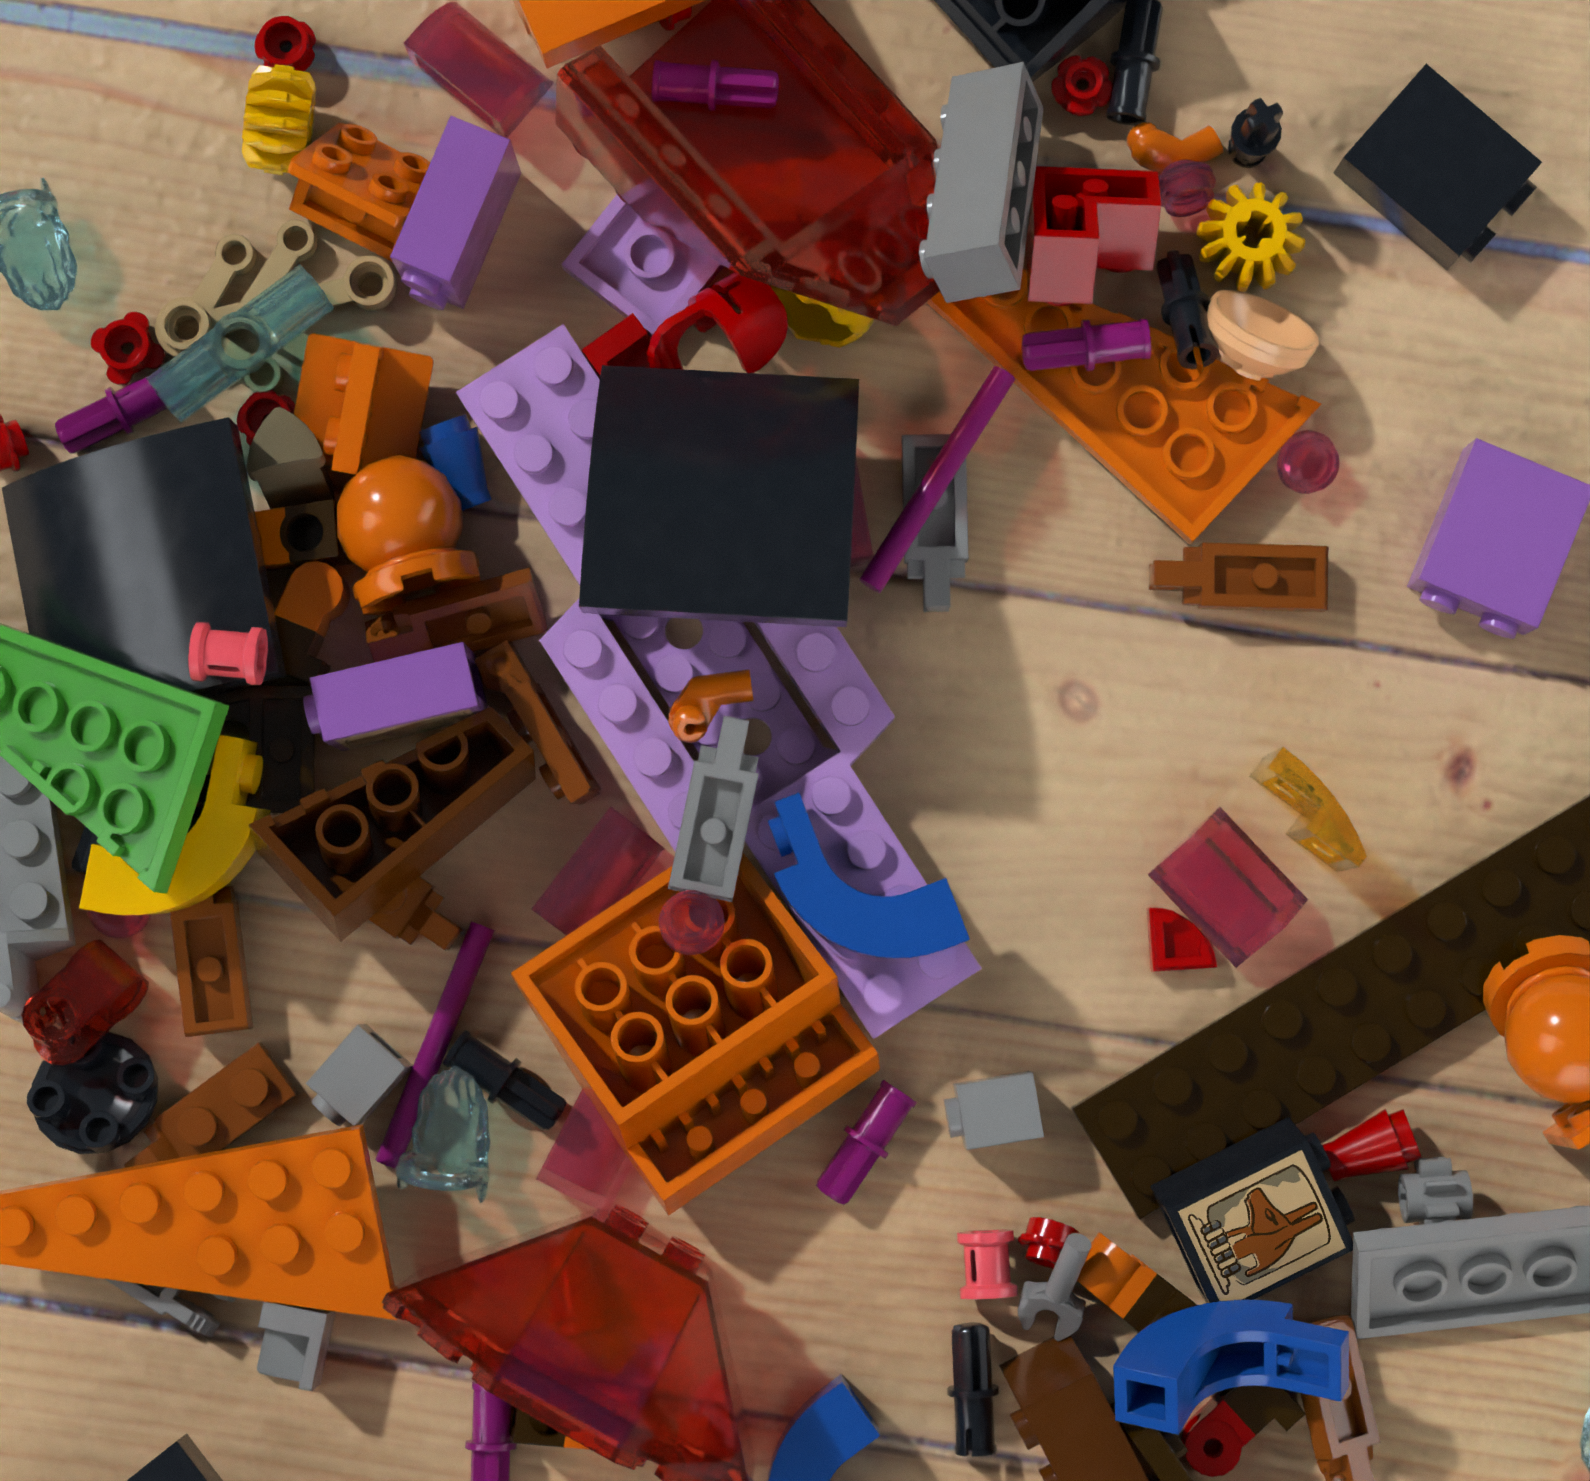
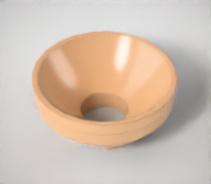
[1207,290,1319,381]

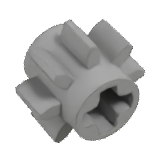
[1398,1157,1473,1225]

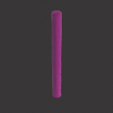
[859,366,1015,593]
[375,921,495,1169]

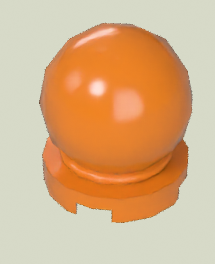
[337,455,481,615]
[1483,935,1590,1105]

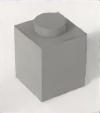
[306,1024,413,1126]
[944,1071,1044,1150]

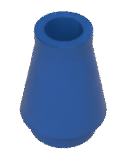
[419,414,492,511]

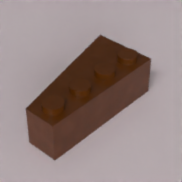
[249,706,536,942]
[999,1336,1149,1481]

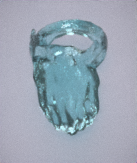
[0,178,78,311]
[395,1066,490,1203]

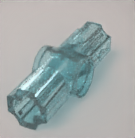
[146,264,334,424]

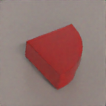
[1146,908,1217,972]

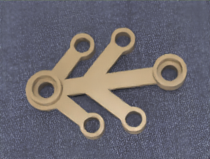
[155,220,397,393]

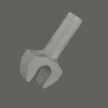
[1017,1233,1091,1341]

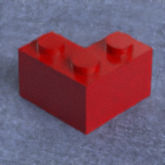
[1026,166,1161,306]

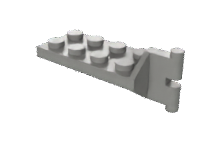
[0,751,76,1028]
[1351,1205,1590,1339]

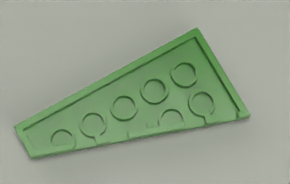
[0,623,229,893]

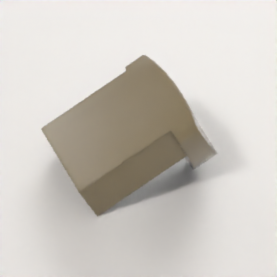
[246,407,335,509]

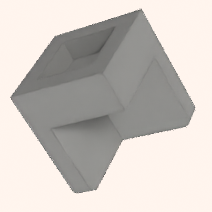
[257,1301,336,1392]

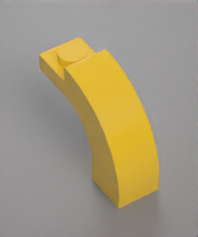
[79,735,271,915]

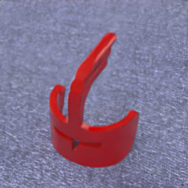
[647,266,788,373]

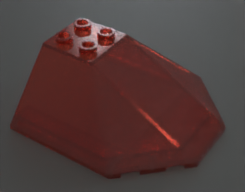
[555,0,940,327]
[381,1204,755,1481]

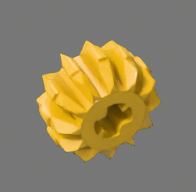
[242,64,316,175]
[1196,182,1305,292]

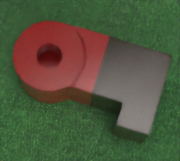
[1181,1386,1306,1477]

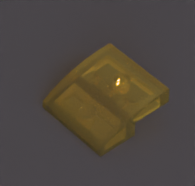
[1249,747,1367,872]

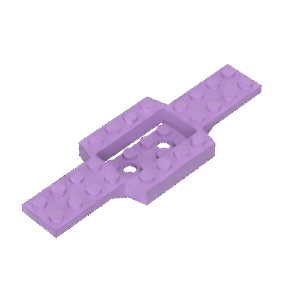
[456,324,982,1039]

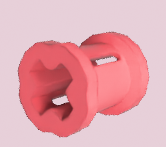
[188,622,268,685]
[957,1229,1018,1299]

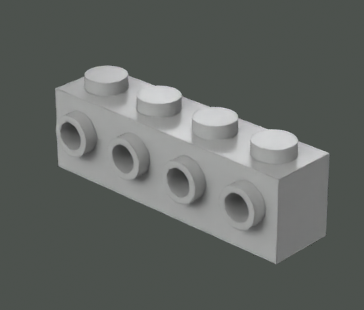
[919,62,1044,303]

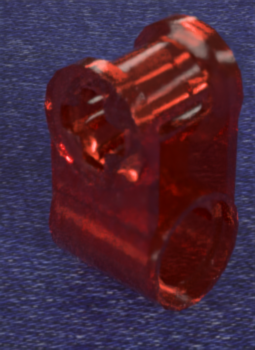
[22,939,149,1065]

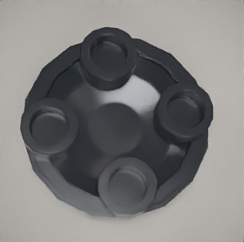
[27,1027,158,1155]

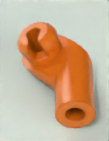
[1127,122,1223,178]
[668,669,754,743]

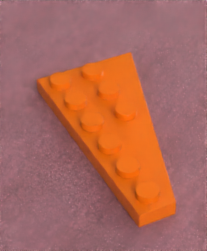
[913,269,1321,545]
[0,1124,401,1320]

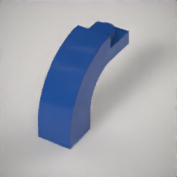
[768,793,970,959]
[1113,1300,1349,1435]
[768,1374,880,1481]

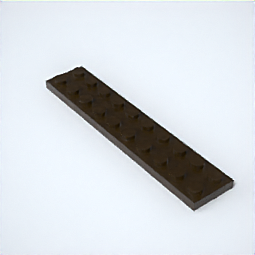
[1071,794,1590,1220]

